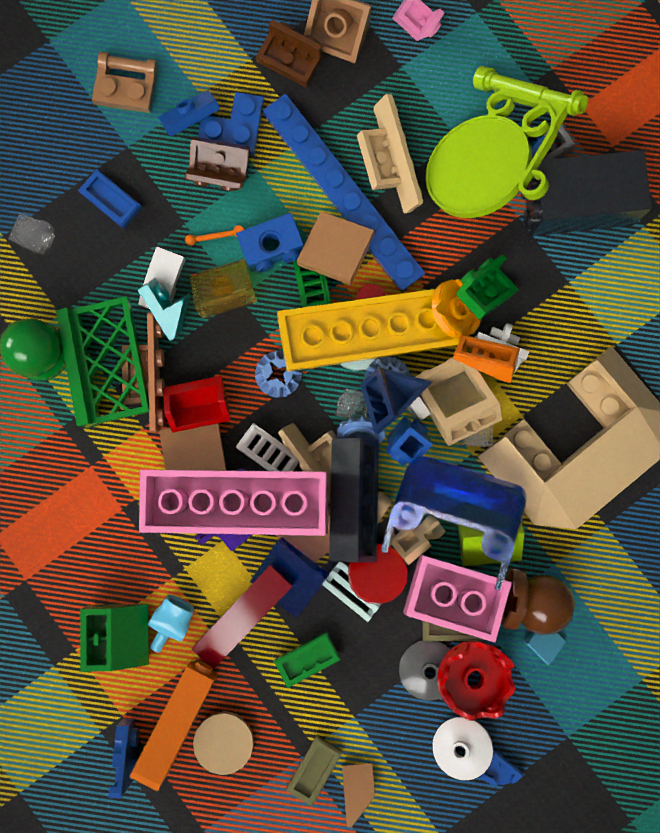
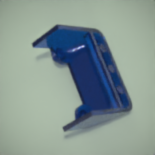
[381,456,527,590]

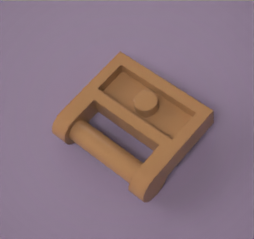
[92,51,158,113]

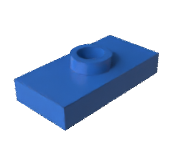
[158,90,220,136]

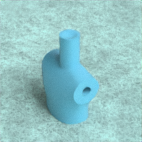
[148,595,194,652]

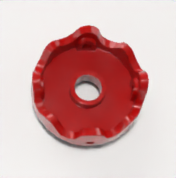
[437,640,515,721]

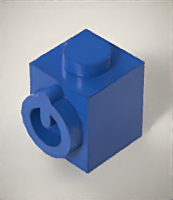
[385,416,433,467]

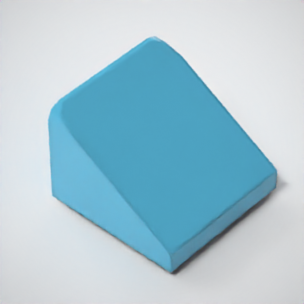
[523,632,566,665]

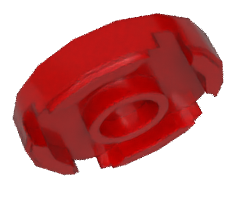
[348,544,408,604]

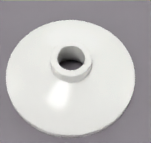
[433,717,493,780]

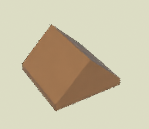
[304,0,372,63]

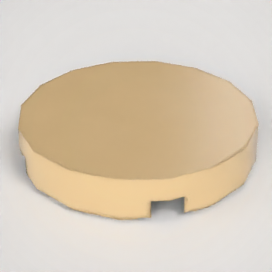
[193,711,254,775]

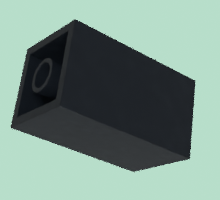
[521,150,652,236]

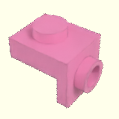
[392,0,444,41]

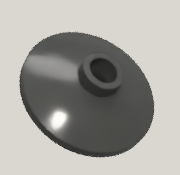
[399,640,450,701]

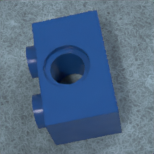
[236,213,304,273]

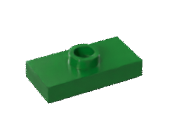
[274,632,341,688]

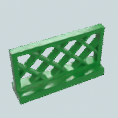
[56,296,149,428]

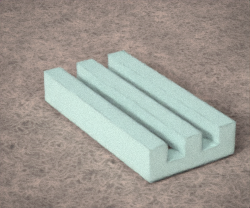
[322,561,381,622]

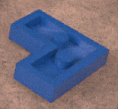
[198,92,264,156]

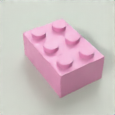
[403,555,512,642]

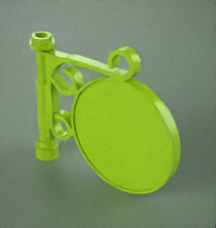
[426,66,588,218]

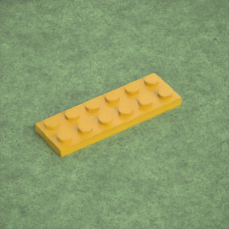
[277,289,460,372]

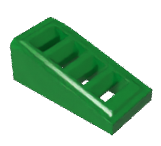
[293,259,331,308]

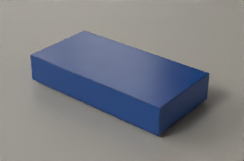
[78,169,142,229]

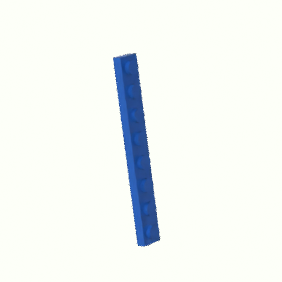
[263,94,425,293]

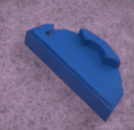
[480,748,525,786]

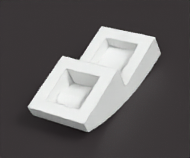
[139,247,186,309]

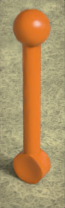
[185,225,244,246]

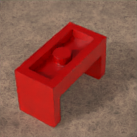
[163,376,230,433]

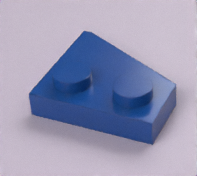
[109,718,139,798]

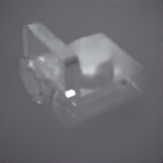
[8,213,55,255]

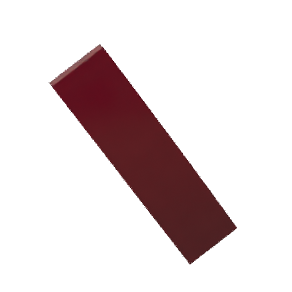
[192,564,293,669]

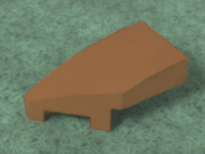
[342,763,375,828]

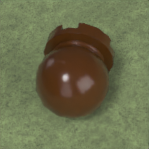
[500,568,576,635]

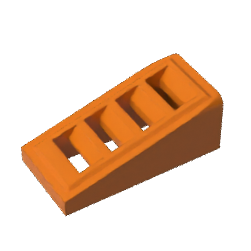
[453,335,520,383]

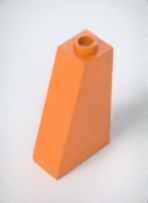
[130,661,217,791]

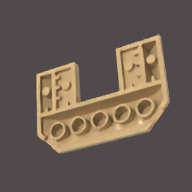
[478,346,660,529]

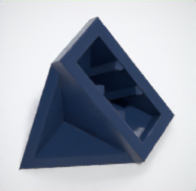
[360,367,432,434]

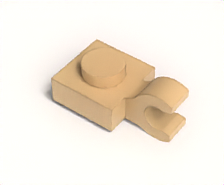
[389,514,445,565]

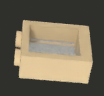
[416,357,502,446]

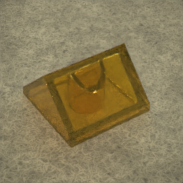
[189,259,257,319]

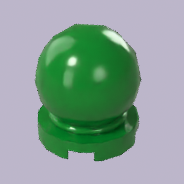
[0,318,66,381]

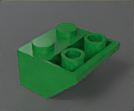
[80,604,149,672]

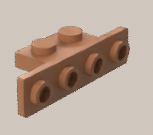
[122,312,165,433]

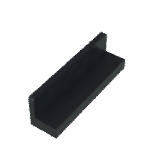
[329,438,379,562]

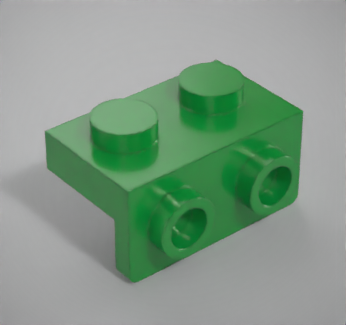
[456,255,519,320]

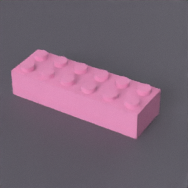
[139,470,329,535]

